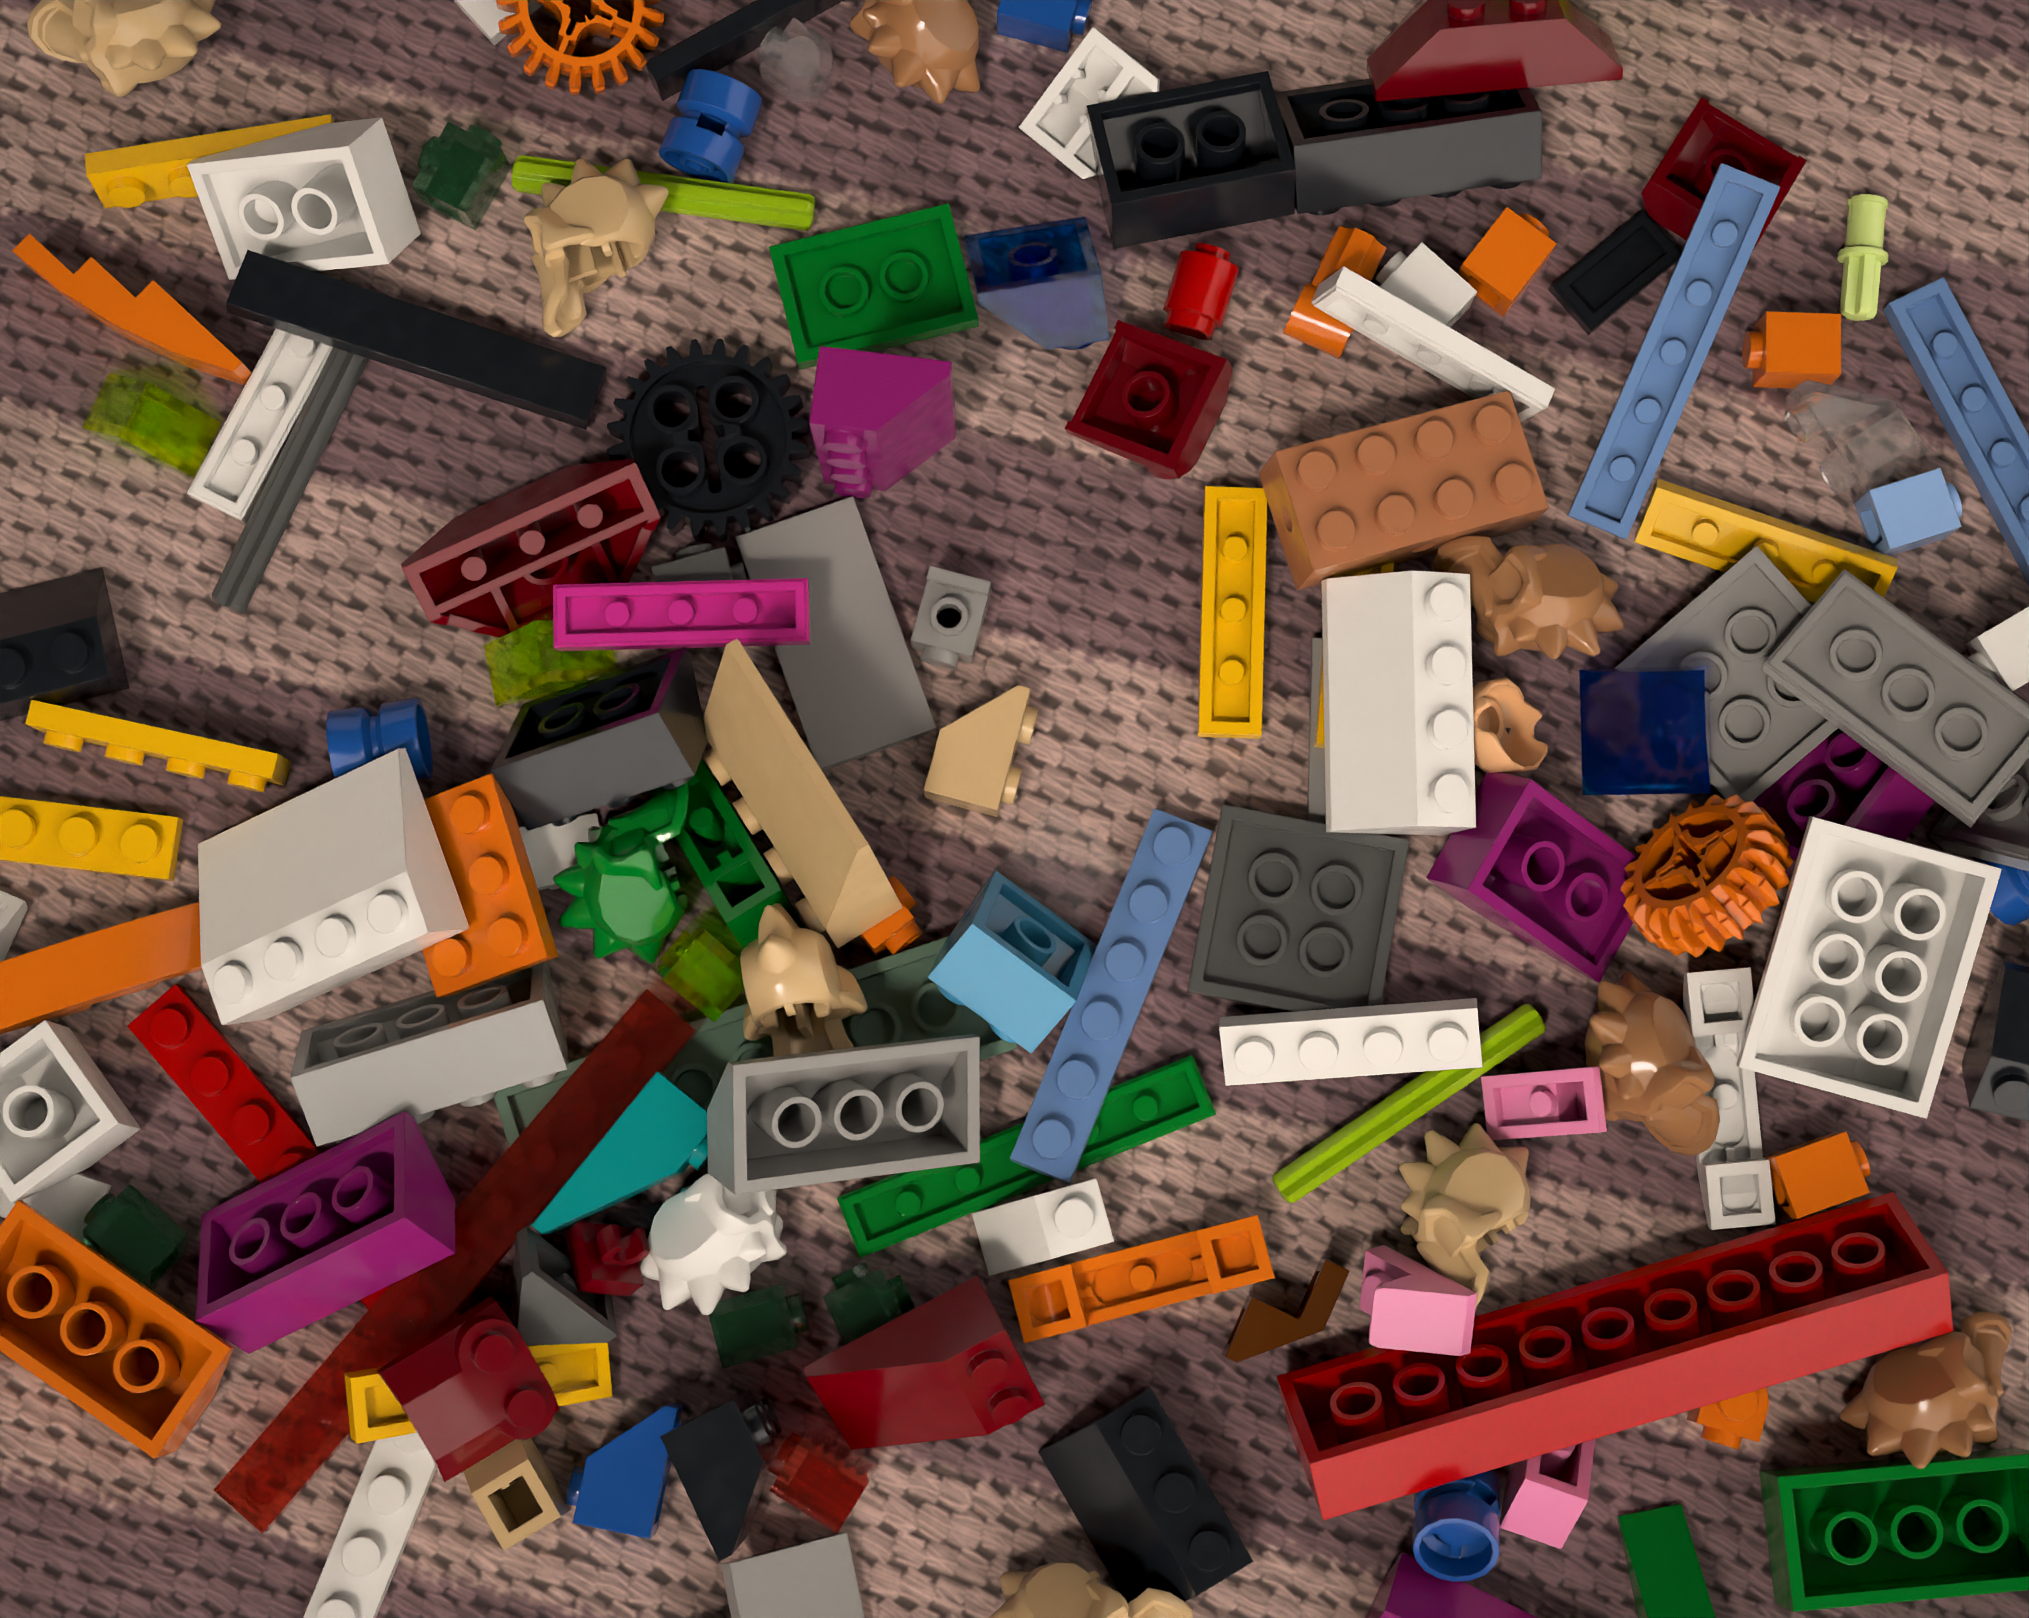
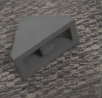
[510,1226,618,1346]

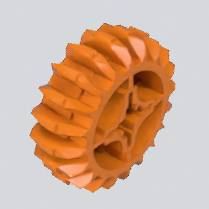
[496,0,664,96]
[1620,794,1794,958]

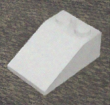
[187,117,421,280]

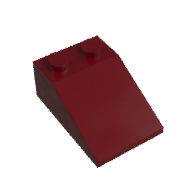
[802,1275,1045,1450]

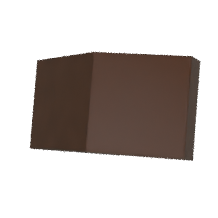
[1222,1259,1350,1363]

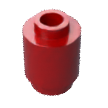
[1163,243,1239,340]

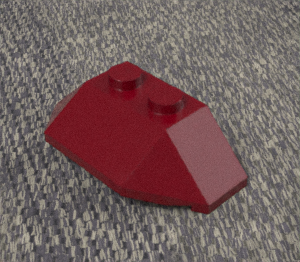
[1367,0,1623,101]
[401,459,661,641]

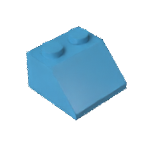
[927,870,1096,1054]

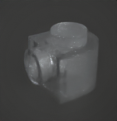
[757,17,835,103]

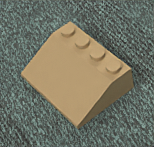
[702,638,903,948]

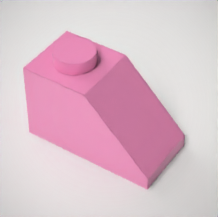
[1499,1439,1596,1549]

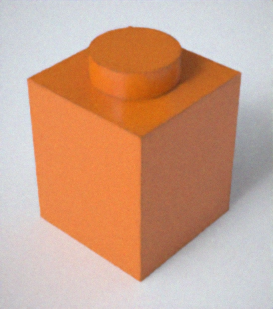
[1458,207,1557,317]
[1742,311,1841,390]
[1763,1131,1871,1219]

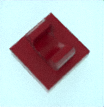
[564,1221,650,1297]

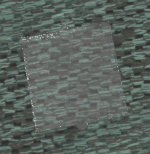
[980,801,1130,930]

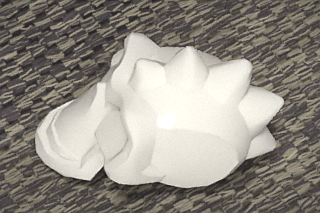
[640,1173,787,1315]

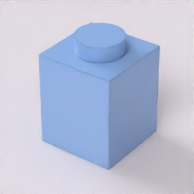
[1854,468,1962,556]

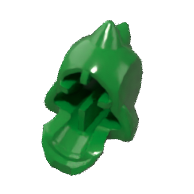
[553,782,689,964]

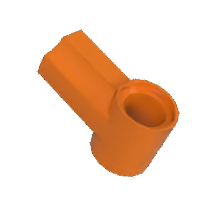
[1283,226,1387,359]

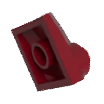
[1641,97,1807,250]
[1064,320,1233,479]
[377,1297,560,1482]

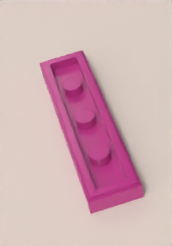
[553,578,811,651]

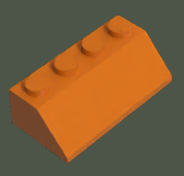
[0,1200,234,1459]

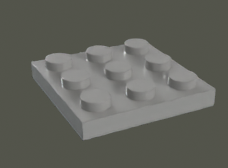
[1610,546,1838,802]

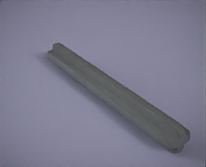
[212,347,369,613]

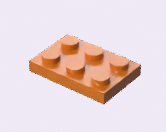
[422,774,559,998]

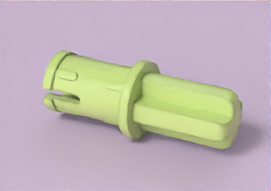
[1837,194,1889,321]

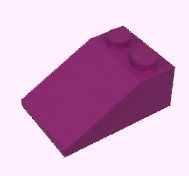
[1426,772,1638,983]

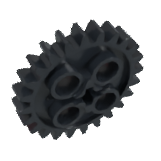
[607,339,810,542]

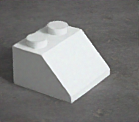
[0,1020,141,1204]

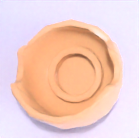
[1473,678,1548,774]

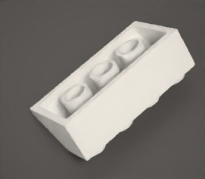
[1321,570,1476,836]

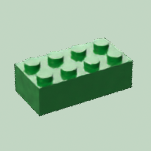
[1759,1447,2029,1612]

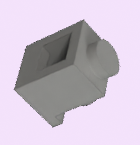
[911,566,991,669]

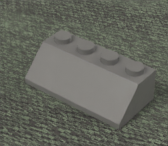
[290,962,568,1147]
[707,1034,980,1195]

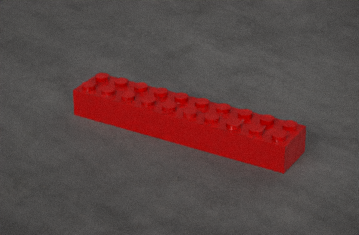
[1276,1192,1953,1520]

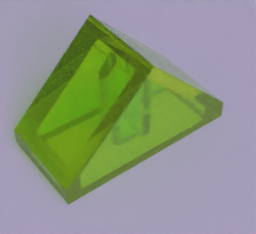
[82,373,222,479]
[484,620,617,707]
[651,920,744,1023]

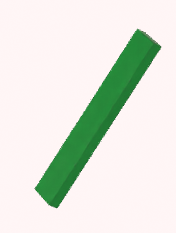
[837,1055,1216,1258]

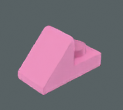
[1481,1066,1607,1140]
[1359,1245,1477,1356]

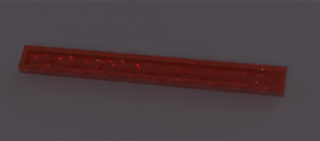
[214,989,698,1533]

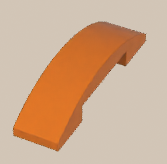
[1008,1214,1275,1343]

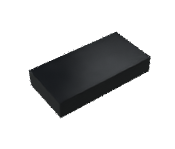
[1548,209,1682,336]

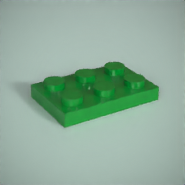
[769,203,979,370]

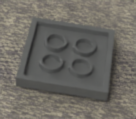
[1186,805,1410,1012]

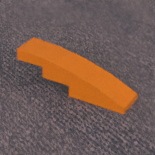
[12,233,252,385]
[0,902,202,1034]

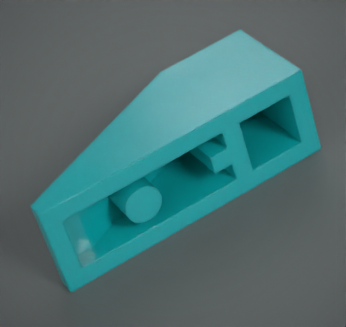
[531,1072,708,1234]

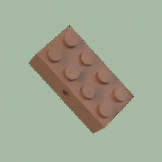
[1259,390,1549,591]

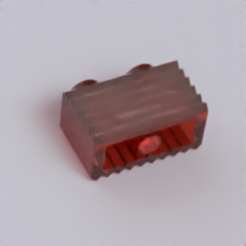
[767,1429,874,1534]

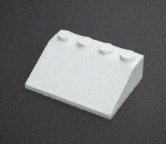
[198,748,470,1025]
[1736,816,2002,1119]

